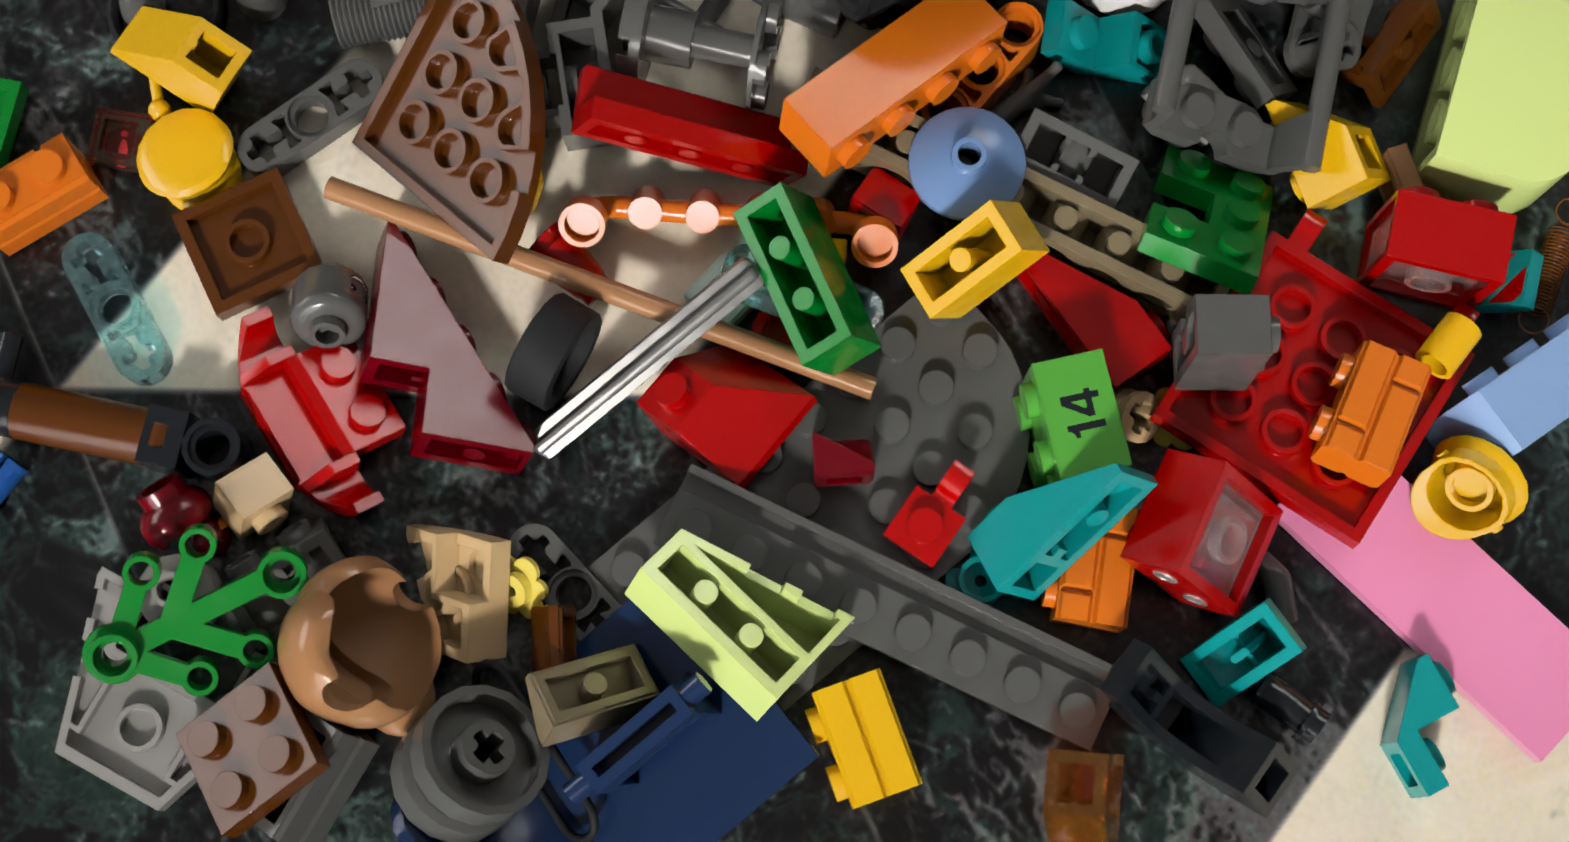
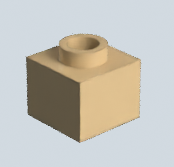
[213,452,294,540]

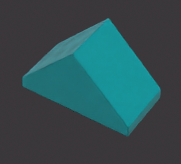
[1180,598,1307,707]

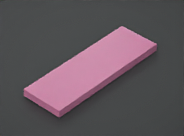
[1276,475,1569,762]

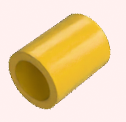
[1415,312,1482,379]

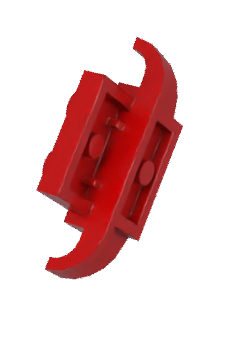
[237,306,406,516]

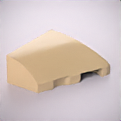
[406,524,511,664]

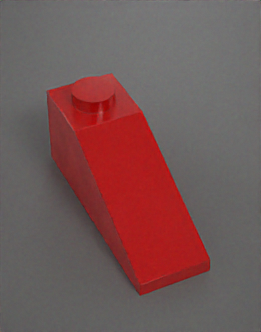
[1016,254,1172,392]

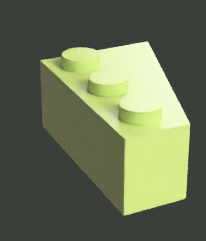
[624,529,855,721]

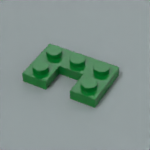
[1137,145,1275,295]

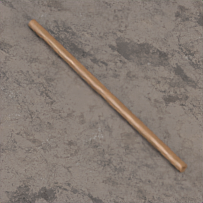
[323,176,878,400]

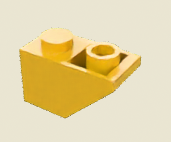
[110,6,252,113]
[1265,100,1392,210]

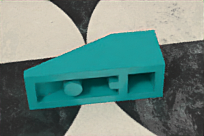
[967,463,1159,601]

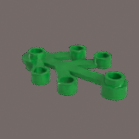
[82,523,308,697]

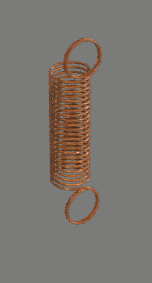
[1517,197,1569,335]

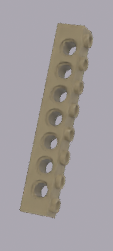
[809,67,1230,325]

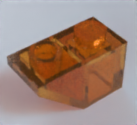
[1043,748,1124,842]

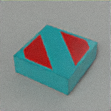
[1474,249,1544,314]

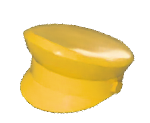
[136,108,242,210]
[1410,435,1528,540]

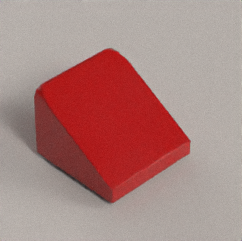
[848,167,920,242]

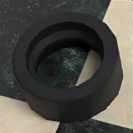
[504,293,602,411]

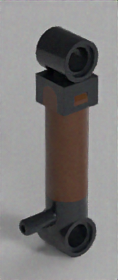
[0,330,255,483]

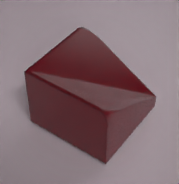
[811,432,875,487]

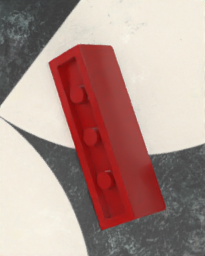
[571,65,808,186]

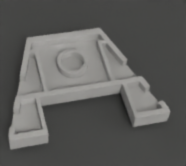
[55,566,279,811]

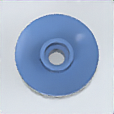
[908,107,1026,221]

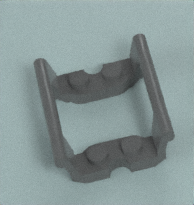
[1142,0,1352,176]

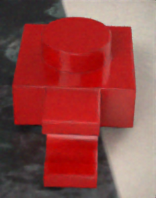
[883,459,976,570]

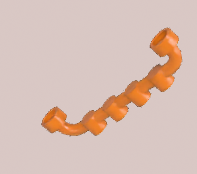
[558,185,898,268]

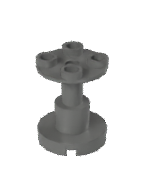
[615,0,783,110]

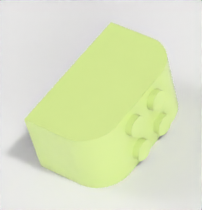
[1412,0,1569,214]

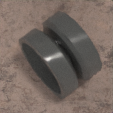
[390,685,551,842]

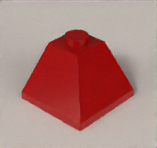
[636,346,817,489]

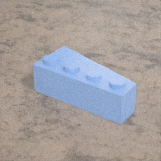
[1425,313,1569,457]

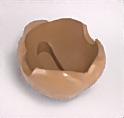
[277,555,443,737]

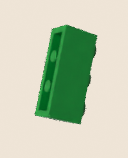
[733,182,882,376]

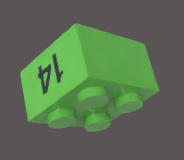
[1013,348,1133,487]

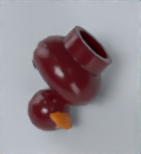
[136,473,232,558]

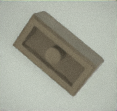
[525,643,660,747]

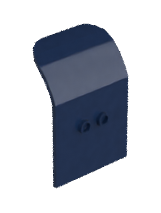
[390,599,820,842]

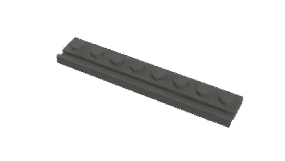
[653,463,1112,751]

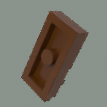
[1339,0,1443,109]

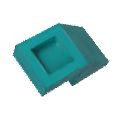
[1040,0,1167,85]
[1380,653,1459,798]

